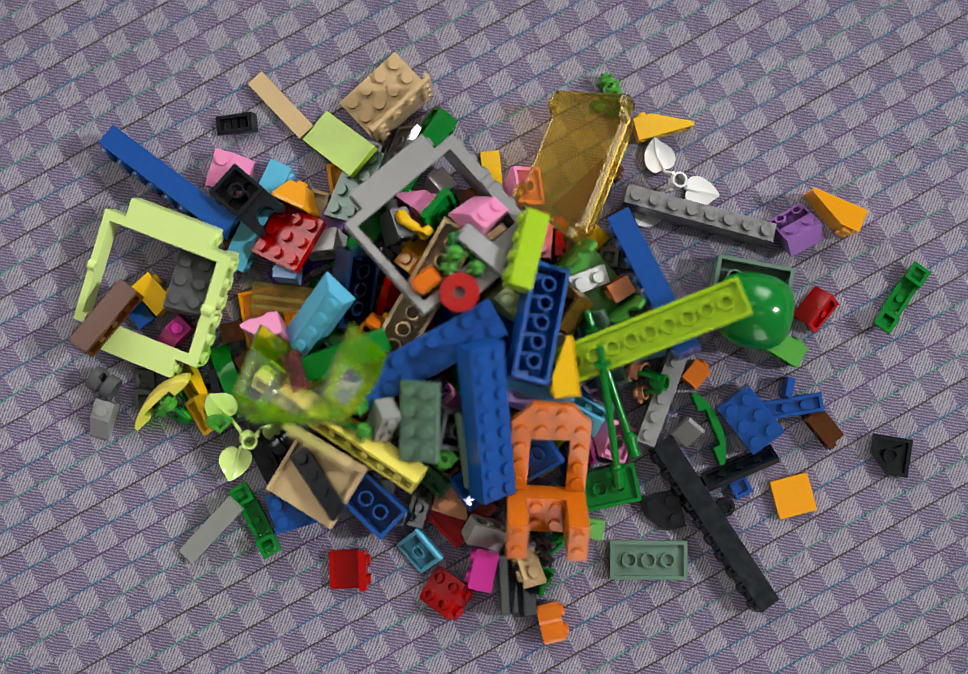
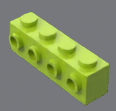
[502,207,550,294]

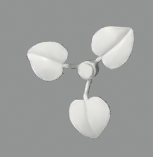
[633,137,720,227]

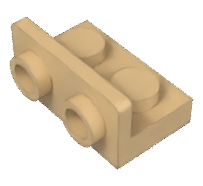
[510,546,546,589]

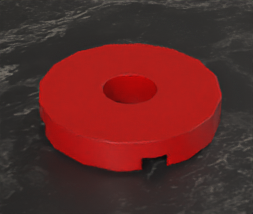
[439,272,480,313]

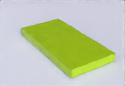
[302,111,378,179]

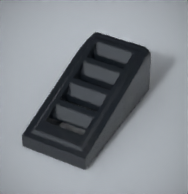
[216,112,258,136]

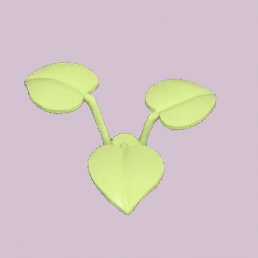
[205,393,296,481]

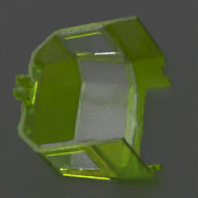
[233,324,387,426]

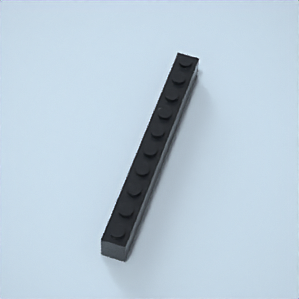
[648,436,779,613]

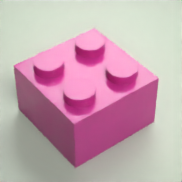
[465,546,499,593]

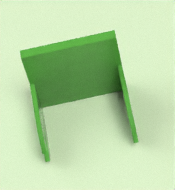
[554,238,646,340]

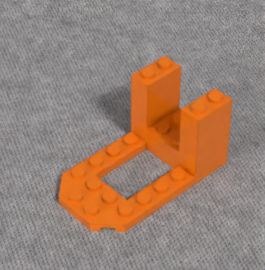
[504,400,592,562]

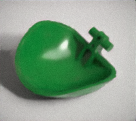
[717,272,795,350]

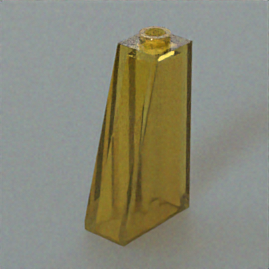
[248,281,314,319]

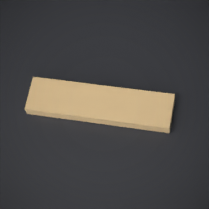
[248,71,313,140]

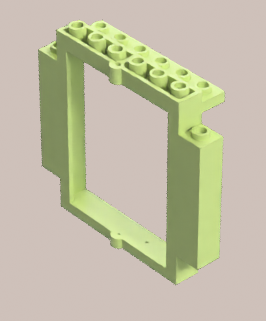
[73,198,239,378]

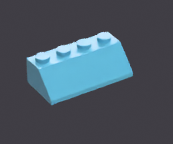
[287,272,355,358]

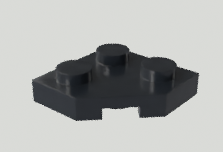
[870,433,913,478]
[640,489,686,531]

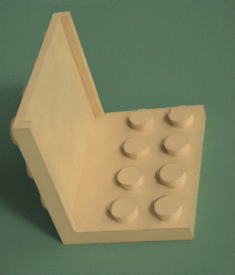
[340,52,434,143]
[266,421,369,529]

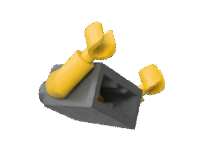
[380,199,433,250]

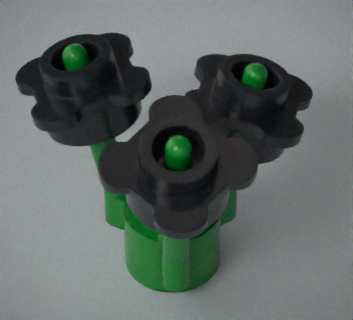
[530,531,565,568]

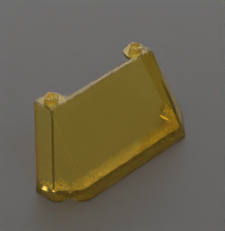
[512,90,635,245]

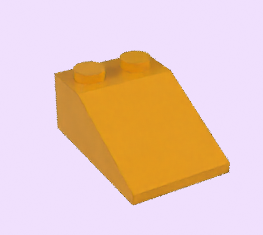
[803,187,868,238]

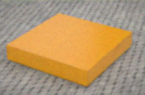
[769,472,817,520]

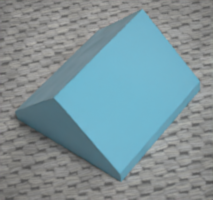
[396,528,444,574]

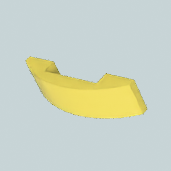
[135,372,191,431]

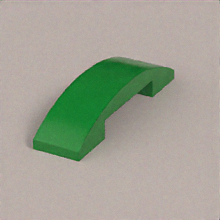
[873,261,931,334]
[210,344,255,420]
[688,392,726,466]
[228,482,282,559]

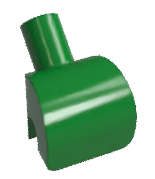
[536,567,555,596]

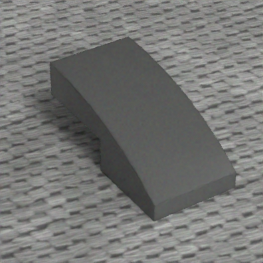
[600,247,629,269]
[134,368,156,409]

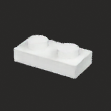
[568,263,610,293]

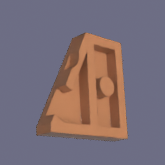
[431,472,468,521]

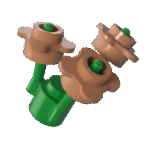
[625,360,670,404]

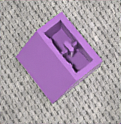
[768,203,825,257]

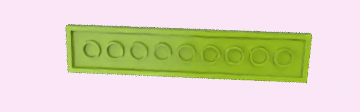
[553,276,753,383]

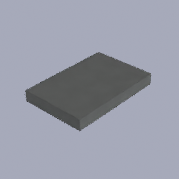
[499,551,511,616]

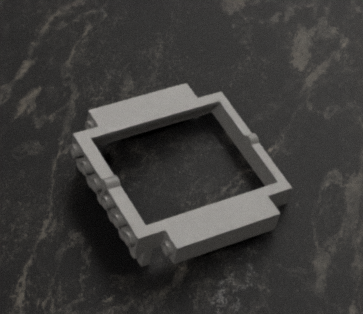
[344,134,523,317]

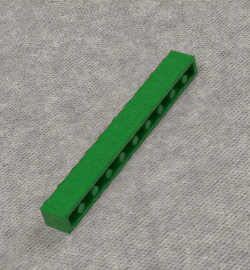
[326,106,458,268]

